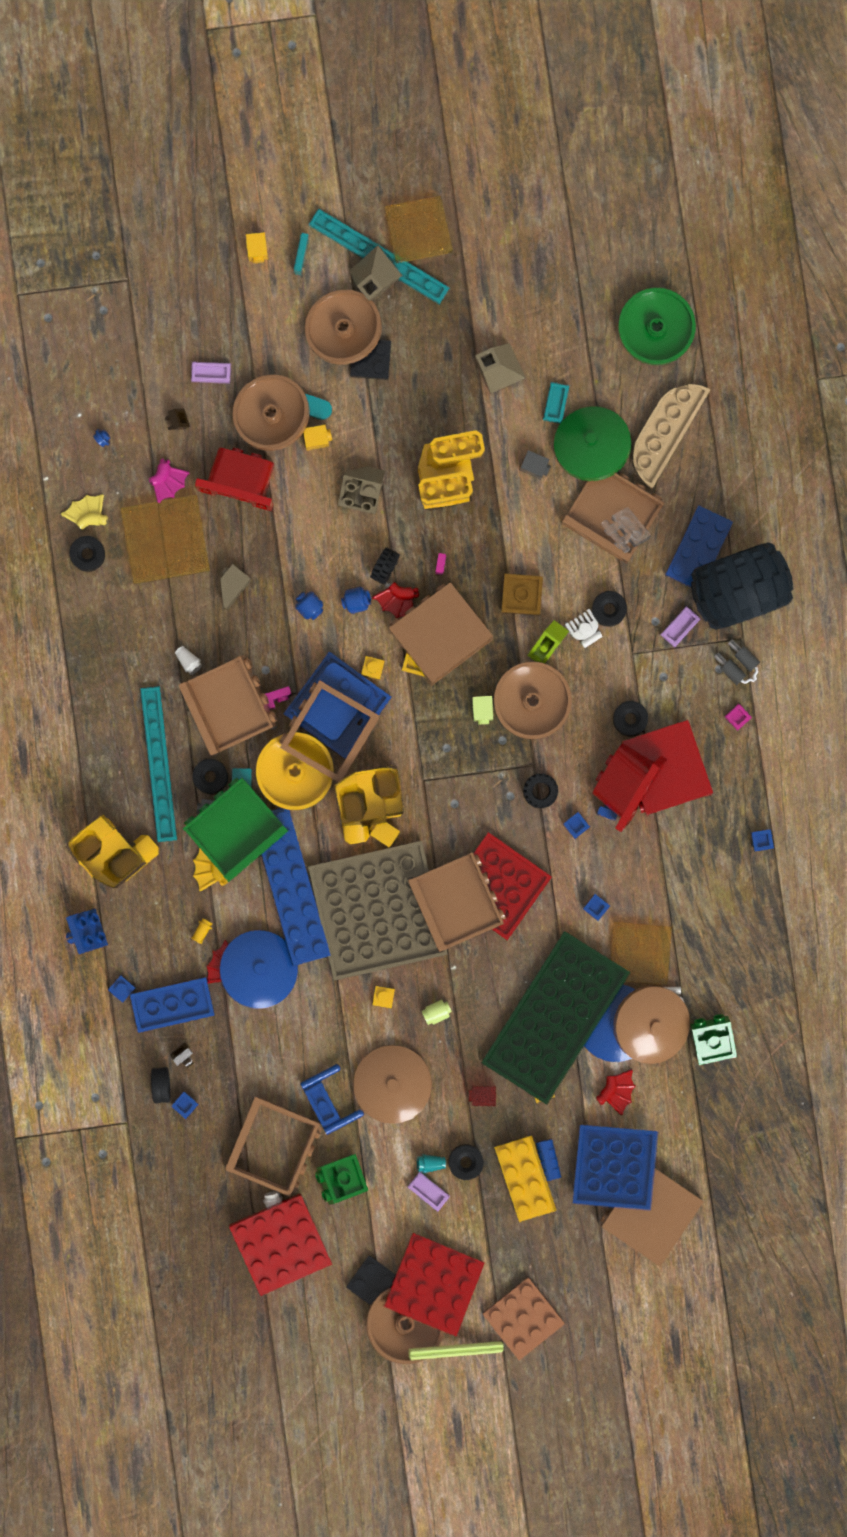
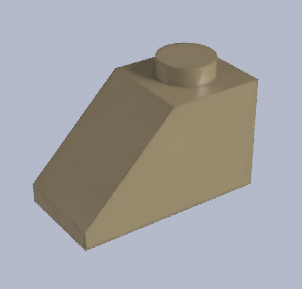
[220,564,251,610]

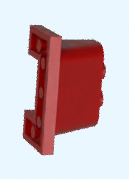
[195,448,274,511]
[592,743,667,832]

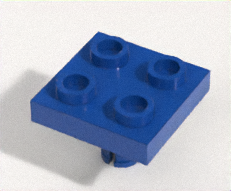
[66,909,108,954]

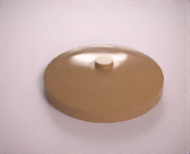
[305,290,382,365]
[233,374,310,451]
[494,662,572,740]
[614,985,690,1064]
[354,1045,432,1124]
[366,1287,444,1364]

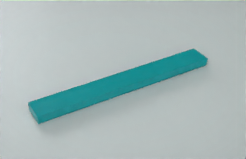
[309,208,450,305]
[140,686,177,842]

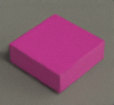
[435,553,446,575]
[724,704,752,731]

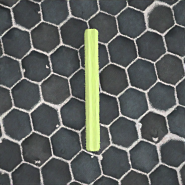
[409,1341,503,1360]

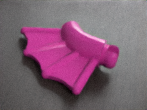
[149,458,190,503]

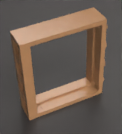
[279,680,380,782]
[225,1096,323,1196]

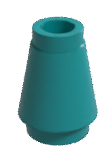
[417,1154,446,1174]

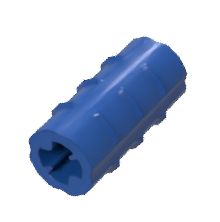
[536,1139,561,1181]

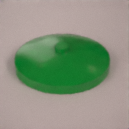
[618,288,696,365]
[554,406,631,481]

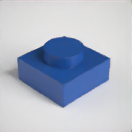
[597,804,617,821]
[563,812,590,839]
[751,829,774,852]
[583,894,610,921]
[108,975,136,1003]
[171,1091,199,1119]

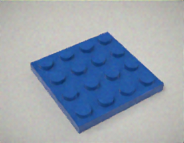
[573,1125,658,1211]

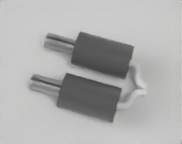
[714,639,760,685]

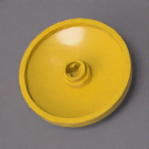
[256,732,334,810]

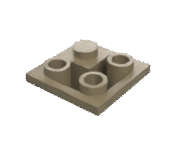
[349,246,403,301]
[475,343,526,394]
[338,466,385,514]

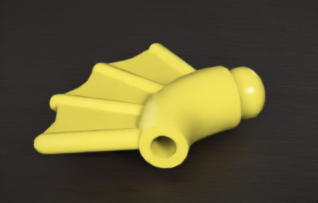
[61,494,108,530]

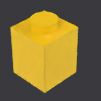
[246,232,268,263]
[303,425,332,451]
[369,822,400,848]

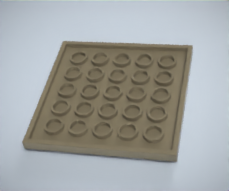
[308,841,448,981]

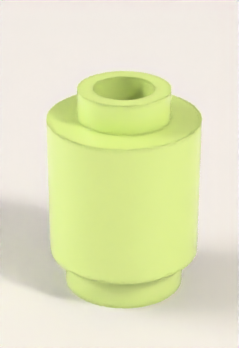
[422,999,452,1025]

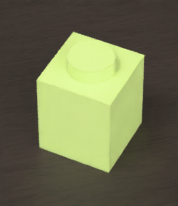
[472,696,493,725]

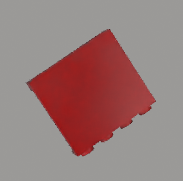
[621,720,713,817]

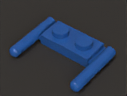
[300,1064,364,1135]

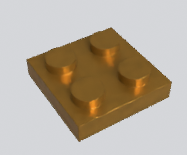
[501,574,543,616]

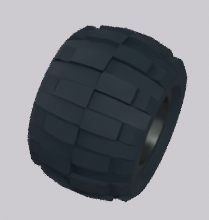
[691,542,793,630]

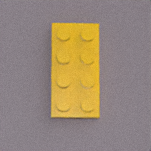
[494,1135,556,1222]

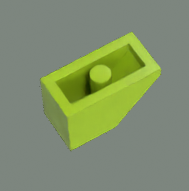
[527,620,569,663]

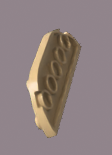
[633,384,711,489]

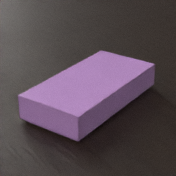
[191,362,231,384]
[661,606,700,648]
[408,1172,450,1212]

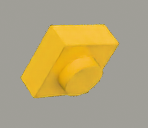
[361,656,385,680]
[372,986,395,1008]

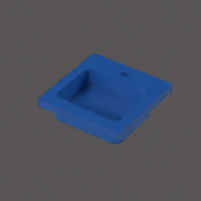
[284,652,392,759]

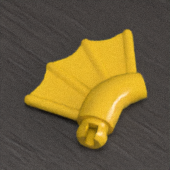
[193,848,228,891]

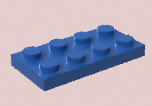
[665,505,733,587]
[130,977,215,1033]

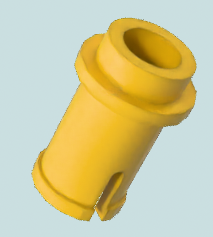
[191,918,213,944]

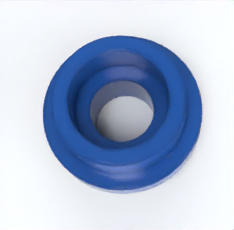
[93,429,111,447]

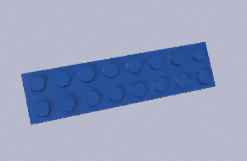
[261,808,331,966]

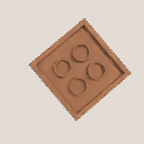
[482,1277,565,1361]

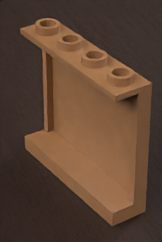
[561,473,664,564]
[389,582,493,686]
[178,655,277,756]
[408,852,506,952]
[600,1169,704,1267]

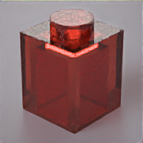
[468,1086,496,1106]

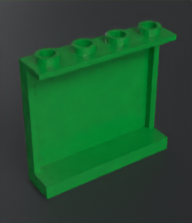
[183,778,288,882]

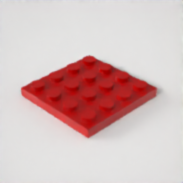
[473,832,552,941]
[229,1193,332,1296]
[383,1233,485,1337]

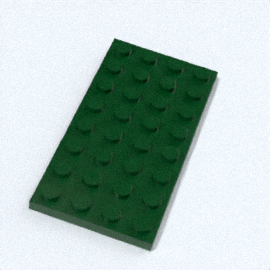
[481,931,631,1105]

